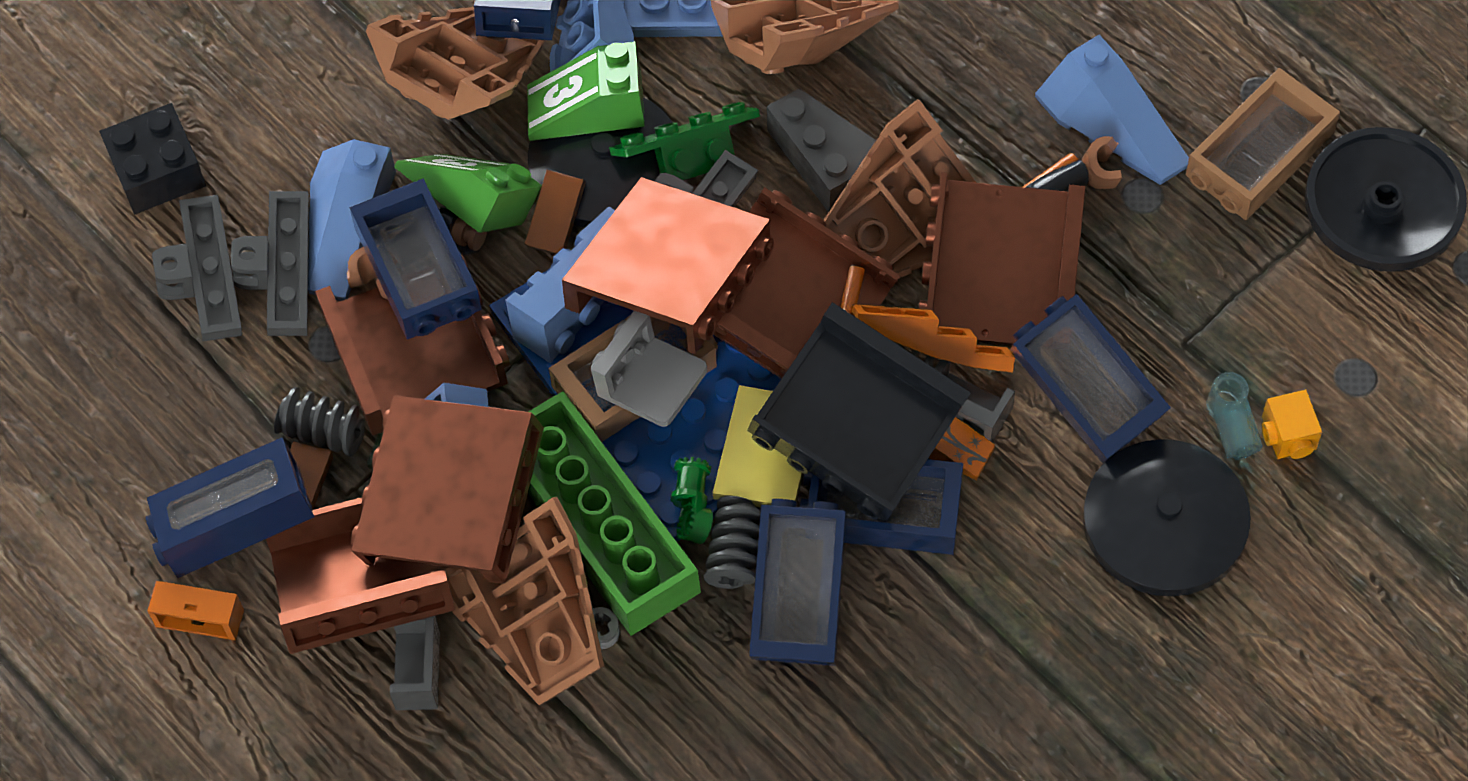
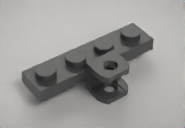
[654,150,758,207]
[231,191,309,336]
[152,195,242,341]

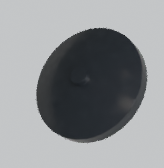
[528,97,673,228]
[1305,127,1467,272]
[1083,439,1251,596]

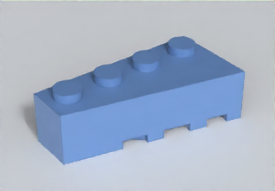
[505,207,615,364]

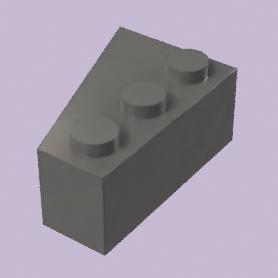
[767,88,876,212]

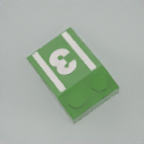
[527,41,645,141]
[394,154,542,233]

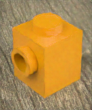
[1262,389,1322,459]

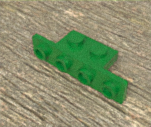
[609,102,761,180]

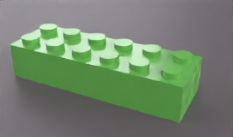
[528,391,701,636]

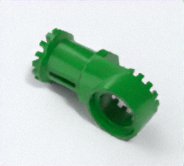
[670,457,713,544]

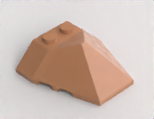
[711,0,899,74]
[366,7,545,120]
[824,99,977,278]
[445,497,604,705]

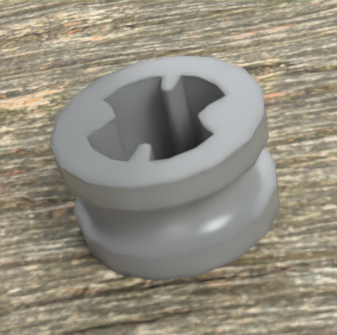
[592,607,620,650]

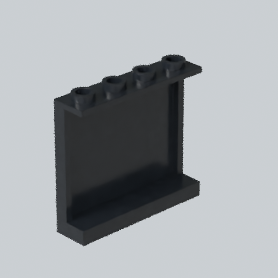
[747,302,971,522]

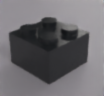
[99,103,206,215]

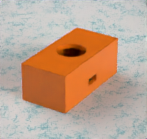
[147,581,244,641]

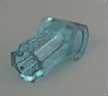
[1206,372,1263,460]

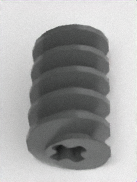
[274,386,366,457]
[703,495,761,589]

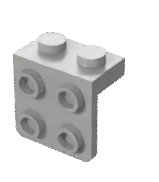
[591,311,707,427]

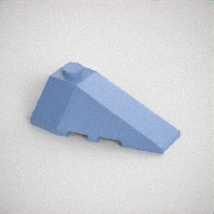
[550,0,634,72]
[1035,34,1189,185]
[308,139,396,301]

